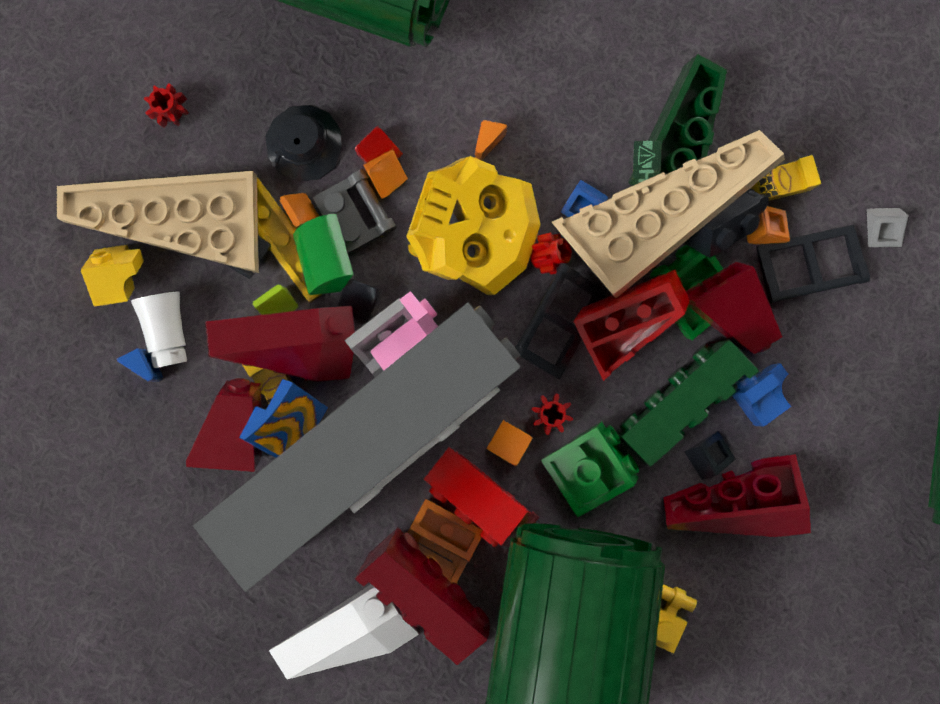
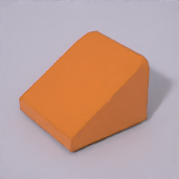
[475,120,507,161]
[363,149,408,199]
[279,193,319,228]
[747,206,790,244]
[486,420,533,466]

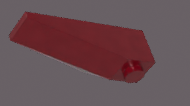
[205,306,355,382]
[663,454,811,537]

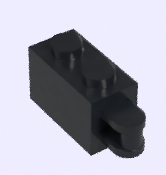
[684,188,769,258]

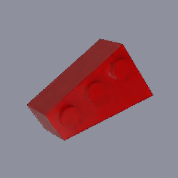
[573,270,690,381]
[424,447,539,547]

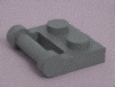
[313,169,397,255]

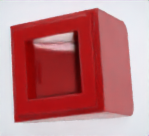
[355,126,403,163]

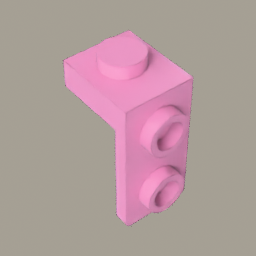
[371,291,438,371]

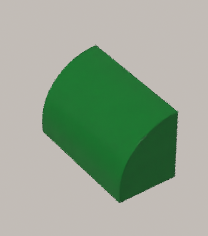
[293,214,354,295]

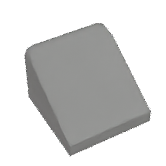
[867,208,909,247]

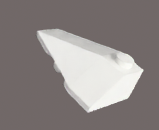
[269,584,419,679]

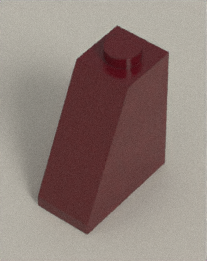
[686,262,782,354]
[186,378,262,472]

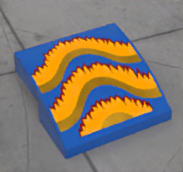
[239,379,328,458]

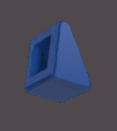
[561,180,608,217]
[117,348,163,382]

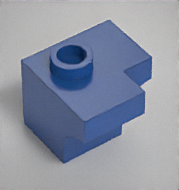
[732,363,791,427]

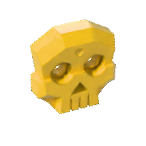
[406,156,541,295]

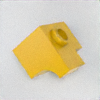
[81,245,144,307]

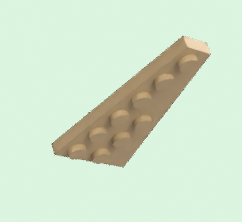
[552,130,785,298]
[57,171,259,273]

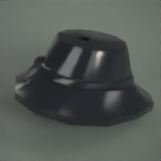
[265,105,342,182]

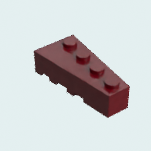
[354,527,491,665]

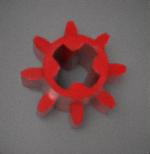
[144,83,189,128]
[530,232,572,275]
[531,393,573,435]

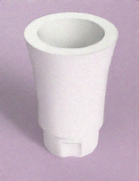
[131,292,187,368]

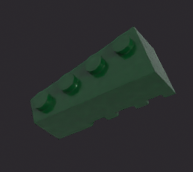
[628,54,727,186]
[618,340,759,467]

